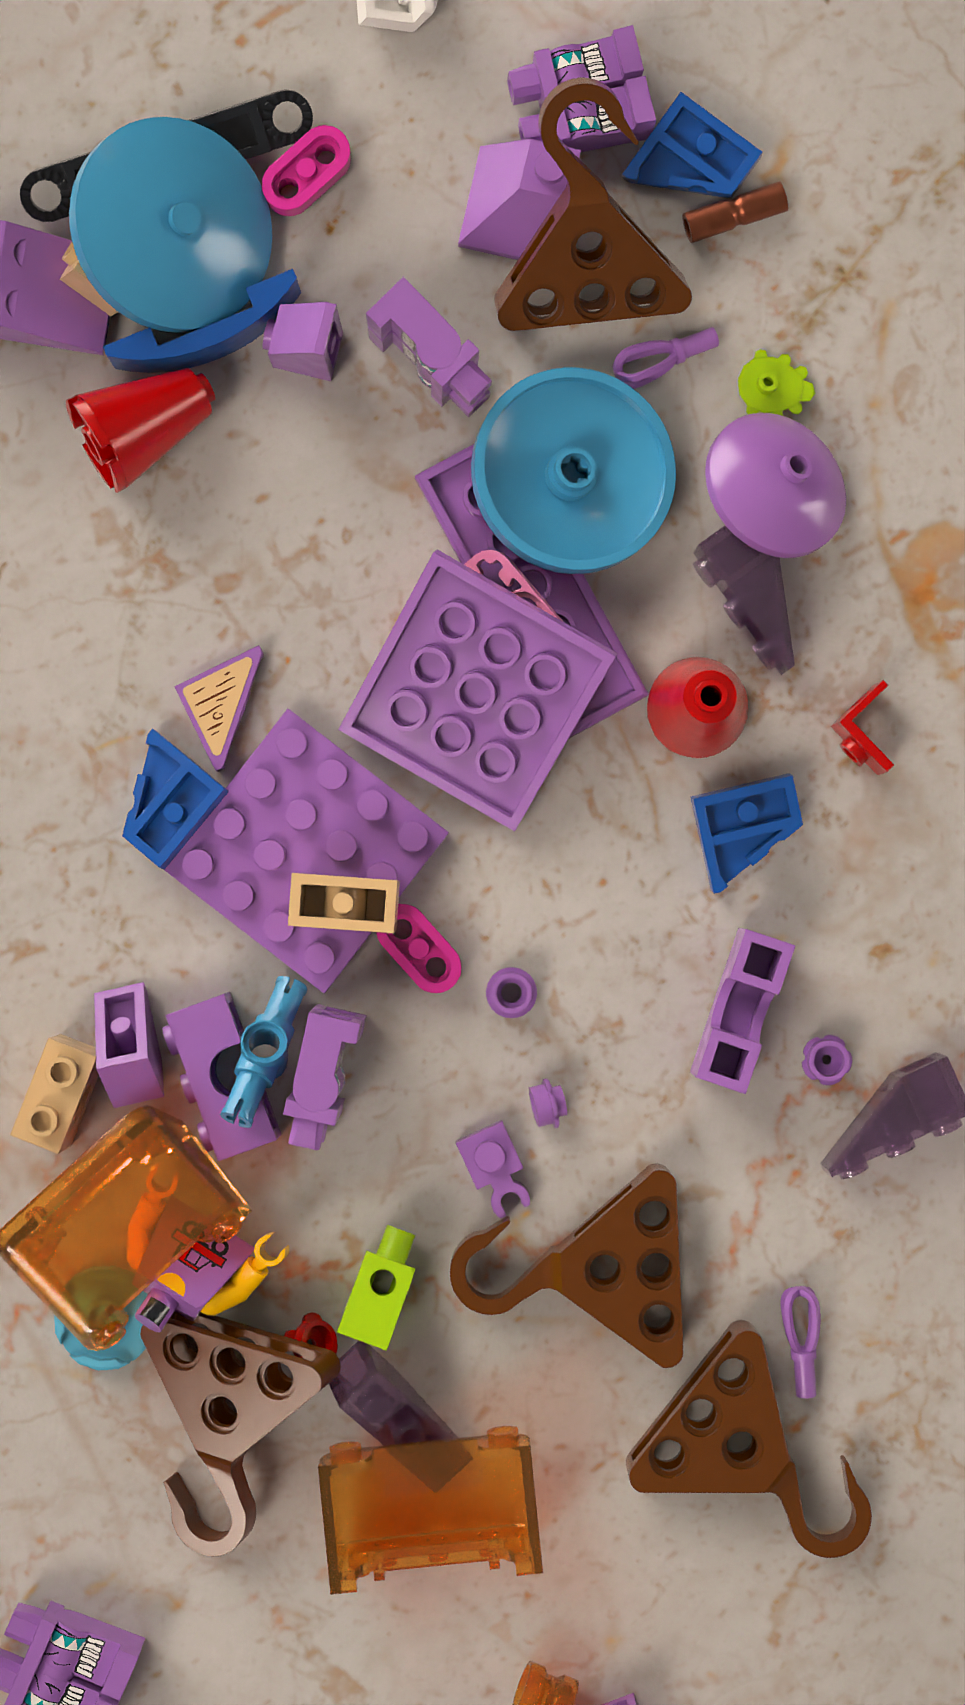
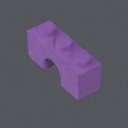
[690,928,796,1094]
[162,992,281,1161]

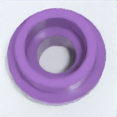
[486,967,537,1018]

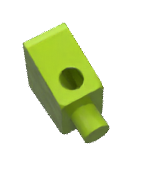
[337,1225,416,1351]

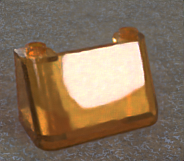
[0,1105,252,1351]
[318,1426,543,1595]

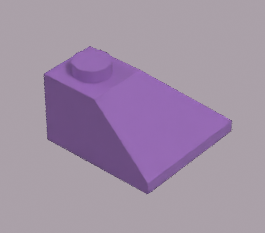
[458,139,581,260]

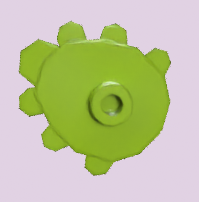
[738,349,815,416]

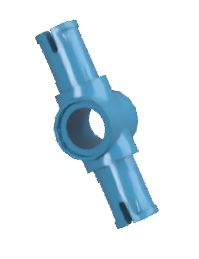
[220,976,308,1128]

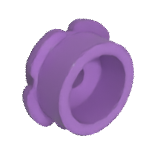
[802,1035,852,1085]
[529,1078,567,1129]

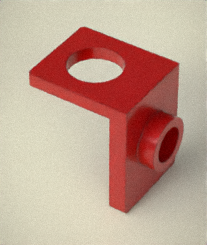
[831,680,894,775]

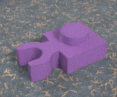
[456,1120,530,1219]

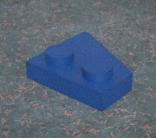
[622,92,763,199]
[122,728,229,870]
[690,773,803,894]

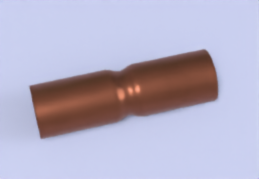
[682,181,788,243]

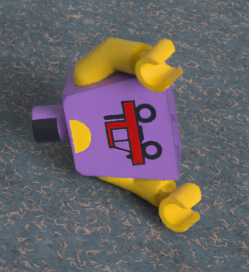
[128,1163,289,1332]

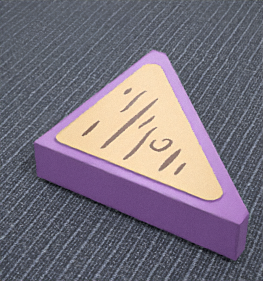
[174,645,264,772]

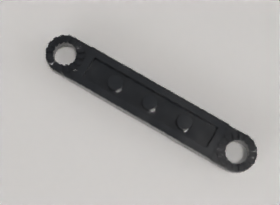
[20,89,313,222]

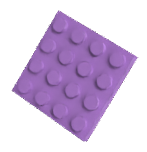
[338,549,618,831]
[165,708,449,994]

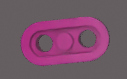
[262,125,351,216]
[376,904,462,993]

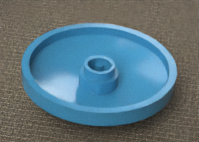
[69,117,272,332]
[471,367,676,574]

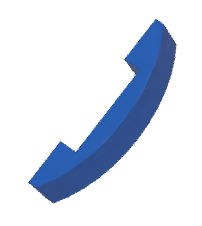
[103,269,301,373]

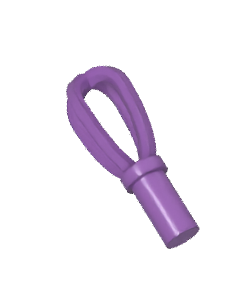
[612,327,719,389]
[780,1286,821,1399]

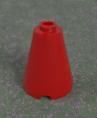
[66,368,216,493]
[647,657,748,758]

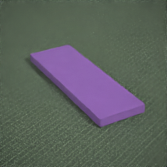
[415,444,649,738]

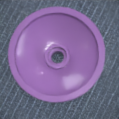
[705,413,846,558]

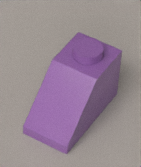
[262,302,343,381]
[94,982,164,1108]

